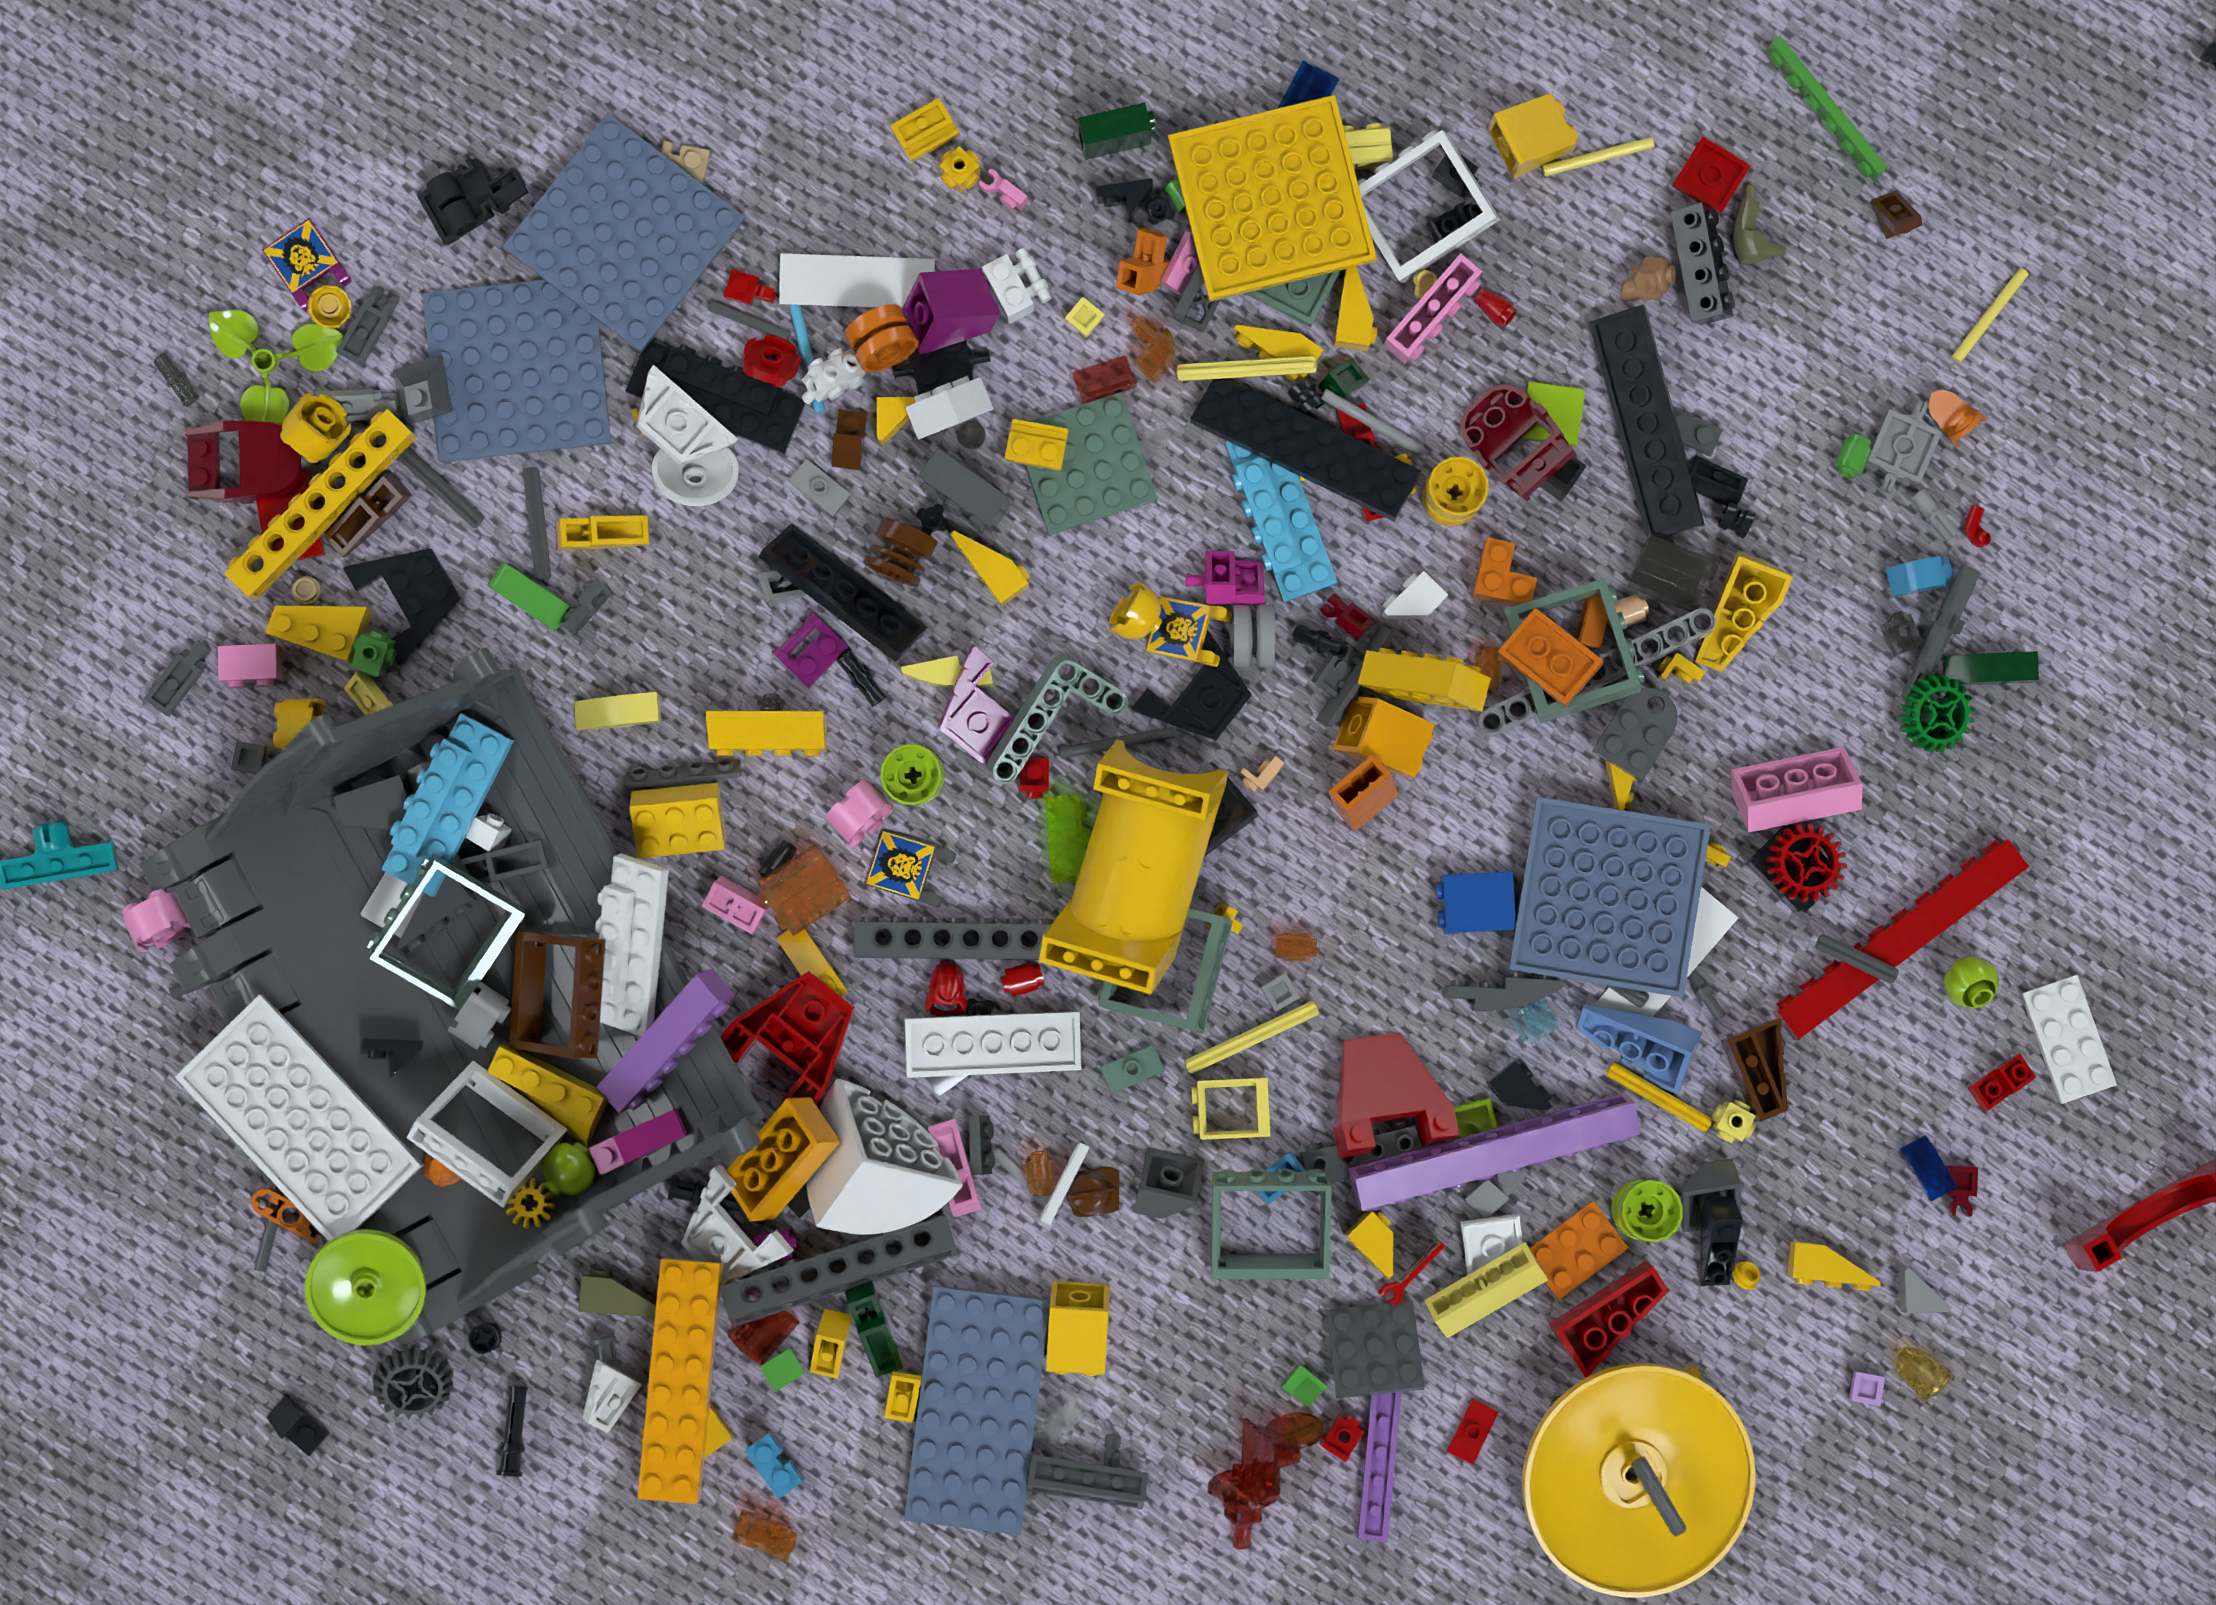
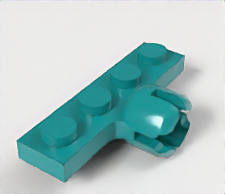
[0,821,119,890]

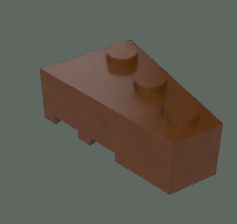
[1721,1018,1788,1122]

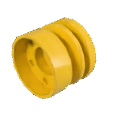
[1421,457,1489,527]

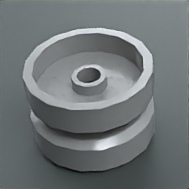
[1230,605,1275,668]

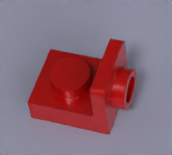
[1020,758,1050,799]

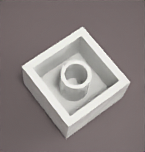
[905,376,993,440]

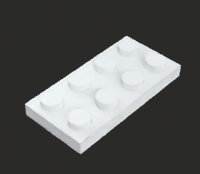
[2021,975,2117,1104]

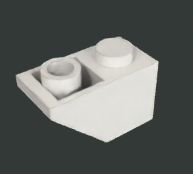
[1382,571,1448,619]

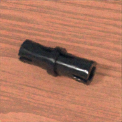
[1292,624,1349,659]
[837,651,887,708]

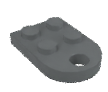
[1592,688,1678,782]

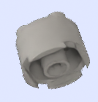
[447,982,511,1050]

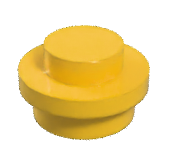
[1732,1261,1760,1290]

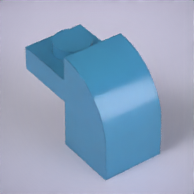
[1886,556,1953,597]

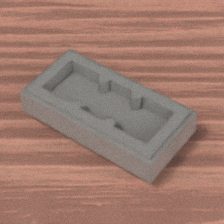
[788,459,851,518]

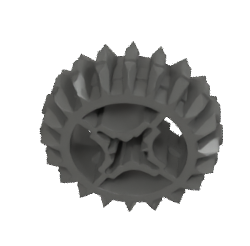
[372,1343,453,1420]

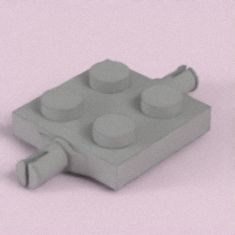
[1866,400,1942,494]

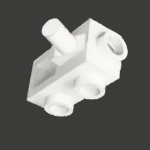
[801,348,866,404]

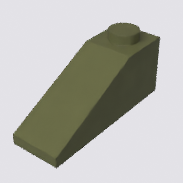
[578,1270,656,1318]

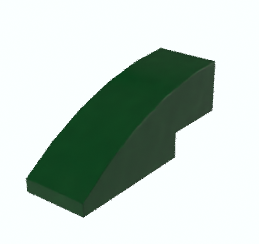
[1943,651,2039,685]
[845,1281,903,1377]

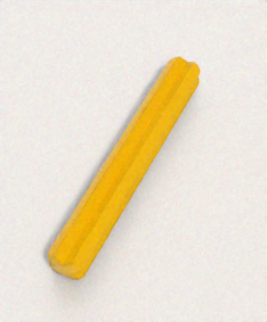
[1606,1063,1712,1132]

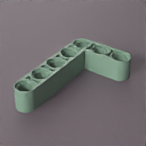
[987,655,1128,784]

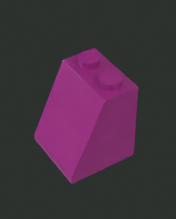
[902,268,1000,354]

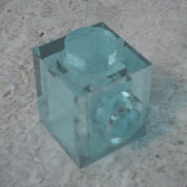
[1513,1001,1562,1045]

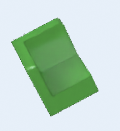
[760,1346,805,1392]
[1281,1363,1328,1407]

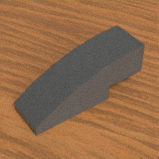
[458,840,549,888]

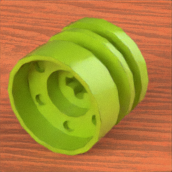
[880,744,945,806]
[1611,1179,1683,1242]

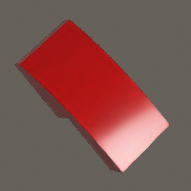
[1967,1053,2036,1112]

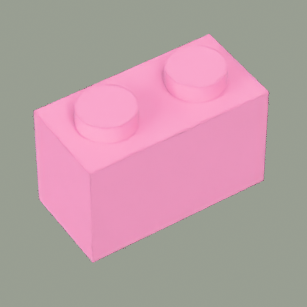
[218,644,283,689]

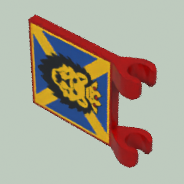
[1378,1240,1446,1306]

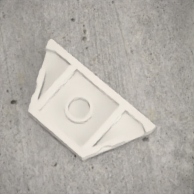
[636,365,738,465]

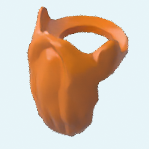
[1928,390,1986,447]
[423,1153,461,1187]

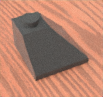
[393,356,452,426]
[1133,1147,1204,1219]
[1682,1158,1741,1232]

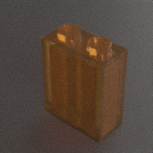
[757,844,851,936]

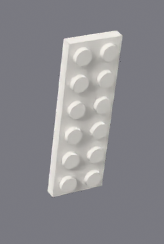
[904,1011,1081,1078]

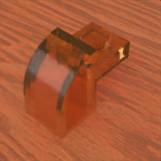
[1130,316,1175,385]
[732,1510,797,1562]

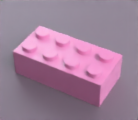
[1731,747,1862,833]

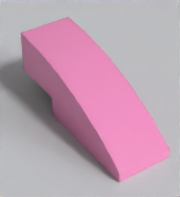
[928,1119,982,1217]

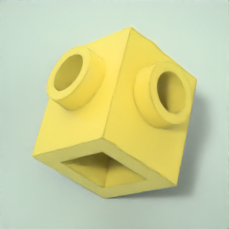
[1711,1100,1756,1144]

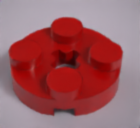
[742,335,801,387]

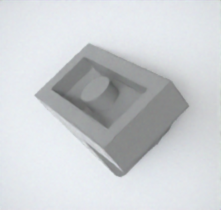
[1464,1170,1525,1218]

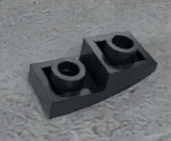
[1426,197,1483,243]

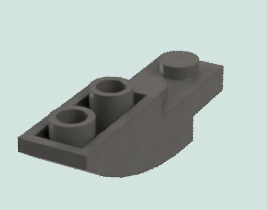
[1444,972,1564,1011]

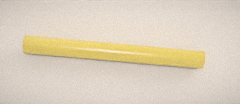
[1542,137,1654,177]
[1951,268,2029,364]

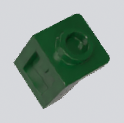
[1318,358,1370,399]

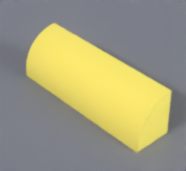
[1424,1242,1548,1338]

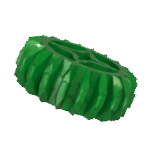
[1897,675,1976,753]

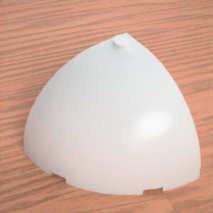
[807,1079,963,1235]

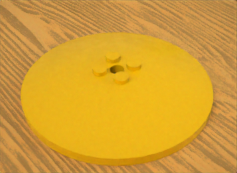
[1522,1363,1756,1597]

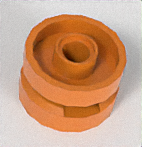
[845,304,918,373]

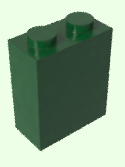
[1078,102,1156,160]

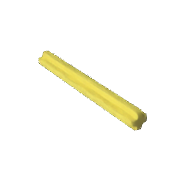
[1177,356,1317,381]
[1185,1001,1319,1074]

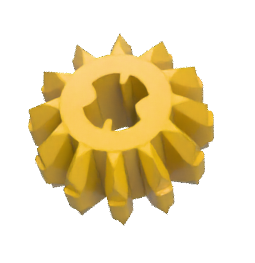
[506,1178,555,1229]

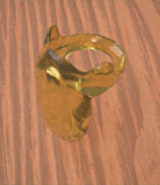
[1895,1347,1955,1406]

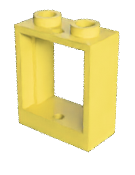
[1191,1078,1270,1140]

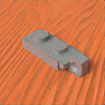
[315,389,399,421]

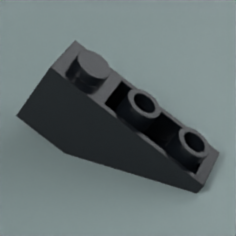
[1700,1196,1743,1286]

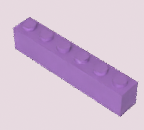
[597,968,735,1113]

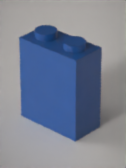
[1436,871,1516,934]

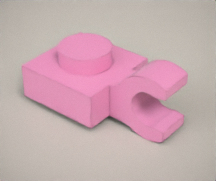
[979,169,1028,211]

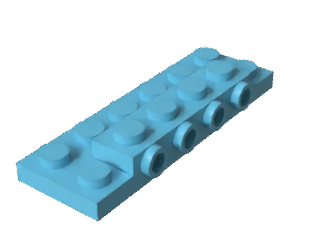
[1225,441,1338,603]
[381,713,514,897]

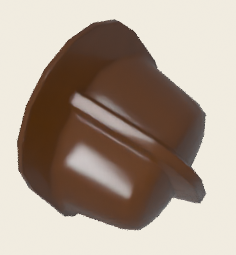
[1067,1167,1119,1217]

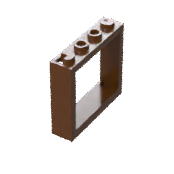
[509,931,606,1058]

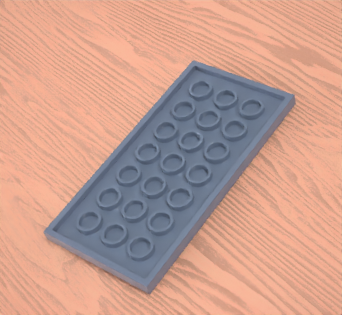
[904,1285,1050,1535]

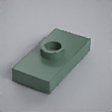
[1100,1044,1165,1094]

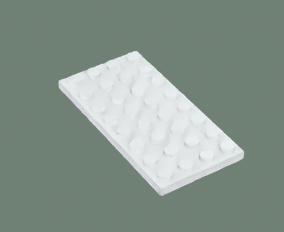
[175,995,423,1241]

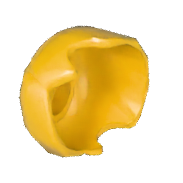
[307,285,351,329]

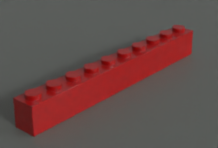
[1773,839,2029,1040]

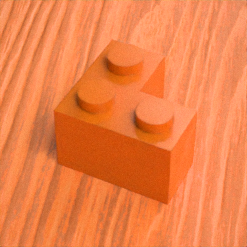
[1471,537,1537,607]

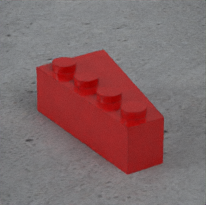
[1548,1261,1669,1378]

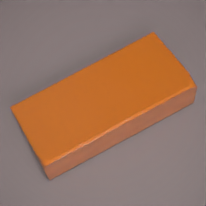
[1575,594,1608,648]

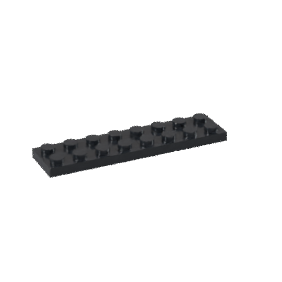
[1589,304,1705,542]
[1190,378,1422,522]

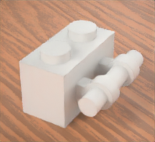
[982,248,1051,324]

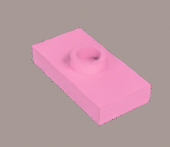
[1160,231,1199,296]

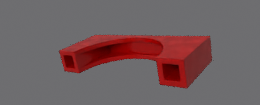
[2063,1159,2216,1273]

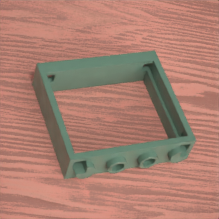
[1504,578,1644,724]
[367,854,525,1010]
[1098,908,1233,1034]
[1211,1169,1332,1279]

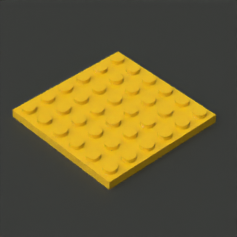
[1168,95,1377,302]

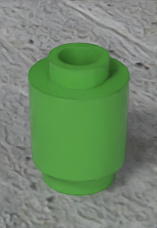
[1834,434,1871,479]

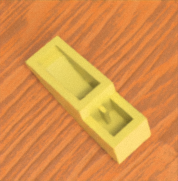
[901,655,994,689]
[574,692,661,731]

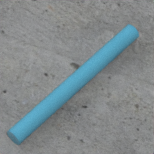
[789,304,826,414]

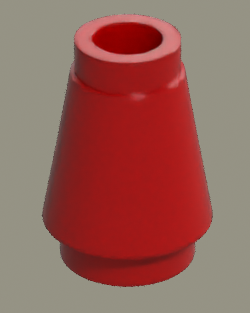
[1474,288,1517,328]

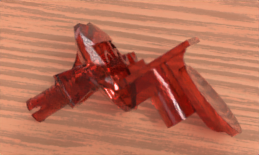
[1208,1412,1323,1550]

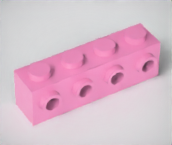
[1384,253,1483,364]

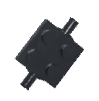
[893,340,991,396]

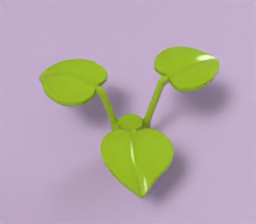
[208,310,343,423]

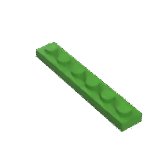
[1766,36,1888,181]

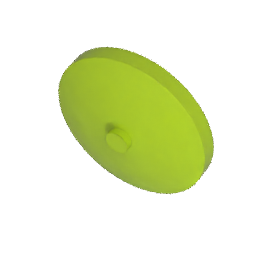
[304,1229,427,1345]

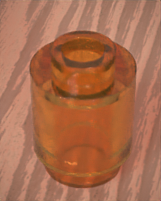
[1474,647,1504,690]
[1276,932,1317,962]
[1025,1151,1056,1197]

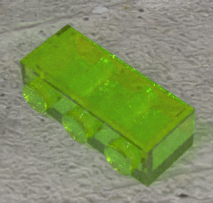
[1045,794,1089,885]

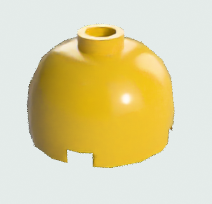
[1108,581,1162,640]

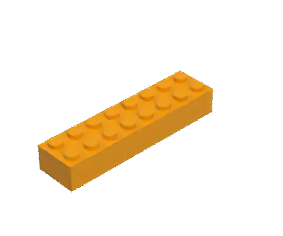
[637,1258,723,1504]

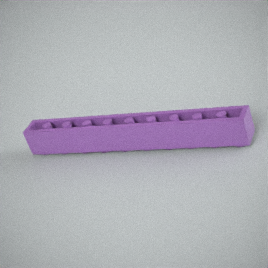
[1348,1093,1641,1211]

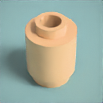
[1607,594,1649,628]

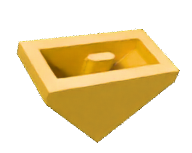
[877,397,916,446]

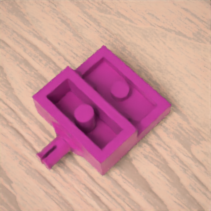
[1185,551,1265,605]

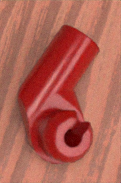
[1963,505,1991,548]

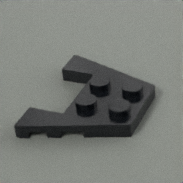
[343,548,461,665]
[1131,629,1252,741]

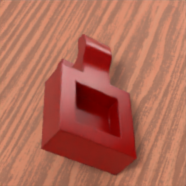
[723,269,777,306]

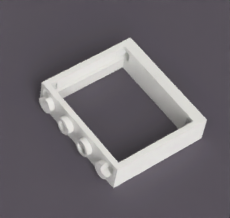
[1357,130,1500,283]
[407,1061,567,1208]

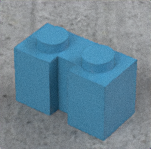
[744,1431,805,1499]

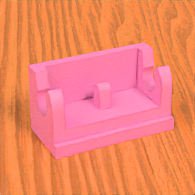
[702,876,772,934]

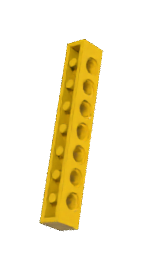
[224,409,417,602]

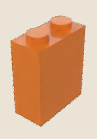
[1328,754,1399,832]

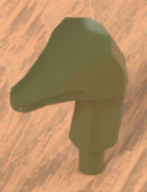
[1733,185,1785,265]

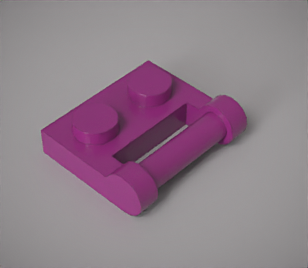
[772,611,849,688]

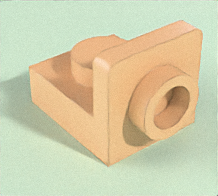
[1240,756,1284,792]

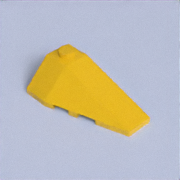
[1695,550,1793,672]

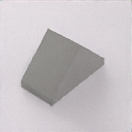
[758,571,807,607]
[1899,1266,1952,1313]

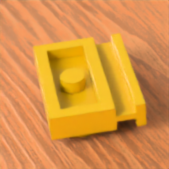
[890,98,960,163]
[1004,418,1069,472]

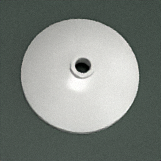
[652,447,739,506]

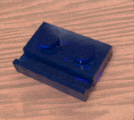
[1277,60,1339,109]

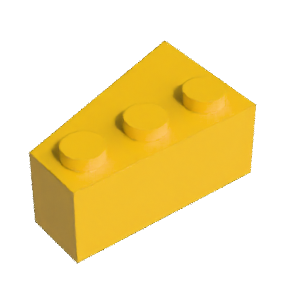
[265,606,373,664]

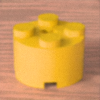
[280,393,351,463]
[273,698,328,751]

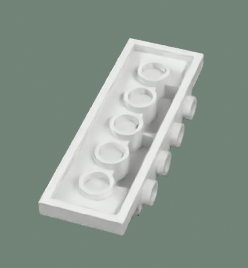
[595,853,669,1036]

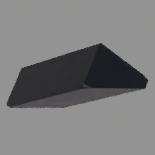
[1690,456,1748,506]

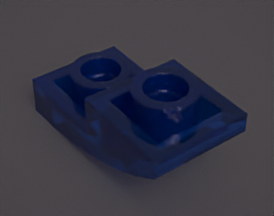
[1899,1135,1957,1201]

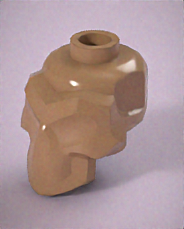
[1620,256,1676,302]

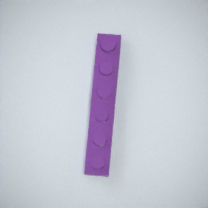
[1357,1392,1402,1543]

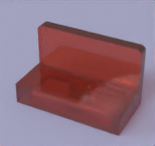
[1073,356,1137,404]
[727,1310,799,1365]

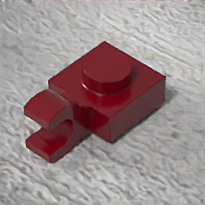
[1320,593,1375,640]

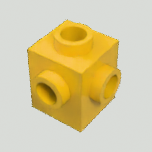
[939,146,981,194]

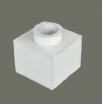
[465,814,512,852]

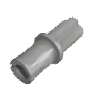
[1910,488,1958,541]

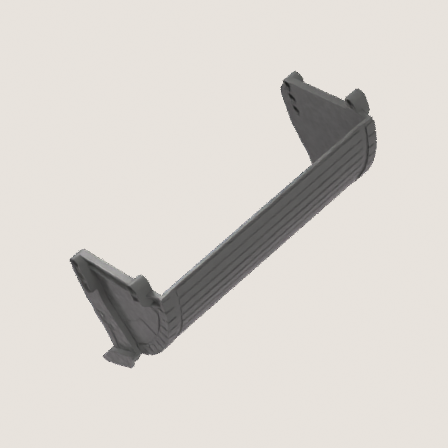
[139,648,765,1347]

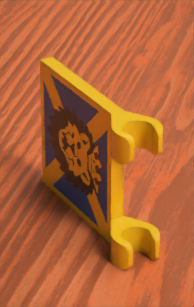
[1146,596,1232,667]

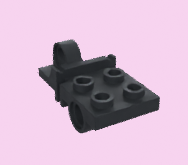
[417,158,529,246]

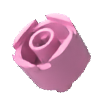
[825,779,895,848]
[121,889,191,952]

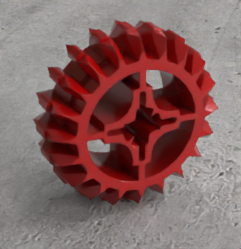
[1767,823,1847,902]

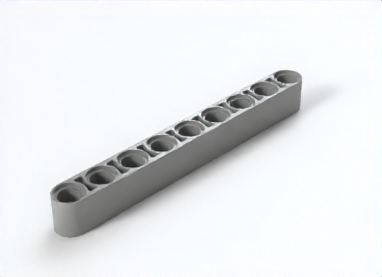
[1478,608,1716,737]

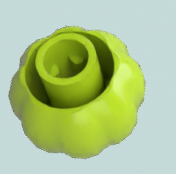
[1944,956,1999,1009]
[542,1142,595,1196]

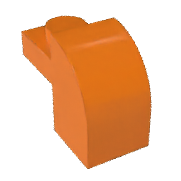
[1116,228,1169,296]

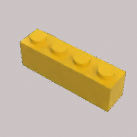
[487,1044,609,1148]

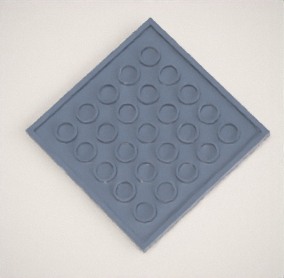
[503,113,745,353]
[423,280,612,463]
[1509,797,1711,998]

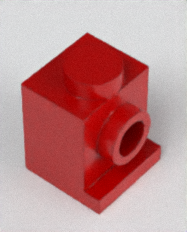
[1320,1413,1364,1462]

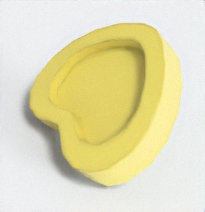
[1413,269,1438,299]

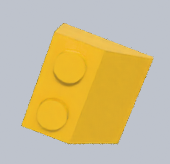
[1344,1210,1393,1279]

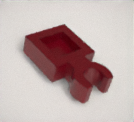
[1945,1165,1978,1217]

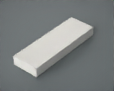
[1038,1143,1090,1228]

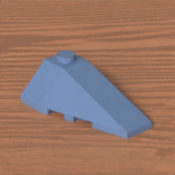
[1576,1004,1703,1095]

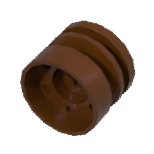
[863,517,938,587]

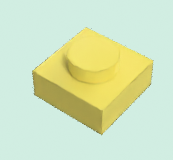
[1065,297,1105,339]

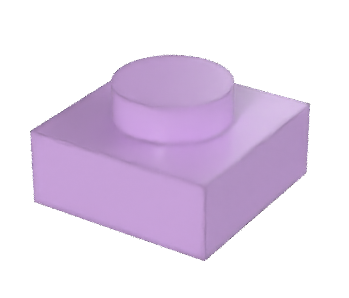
[1849,1371,1885,1406]

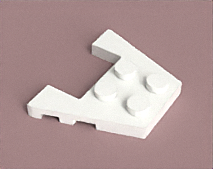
[681,1165,794,1286]

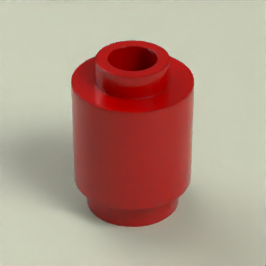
[1000,962,1045,997]

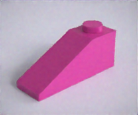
[589,1109,688,1175]

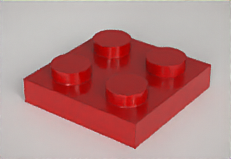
[1672,136,1751,216]

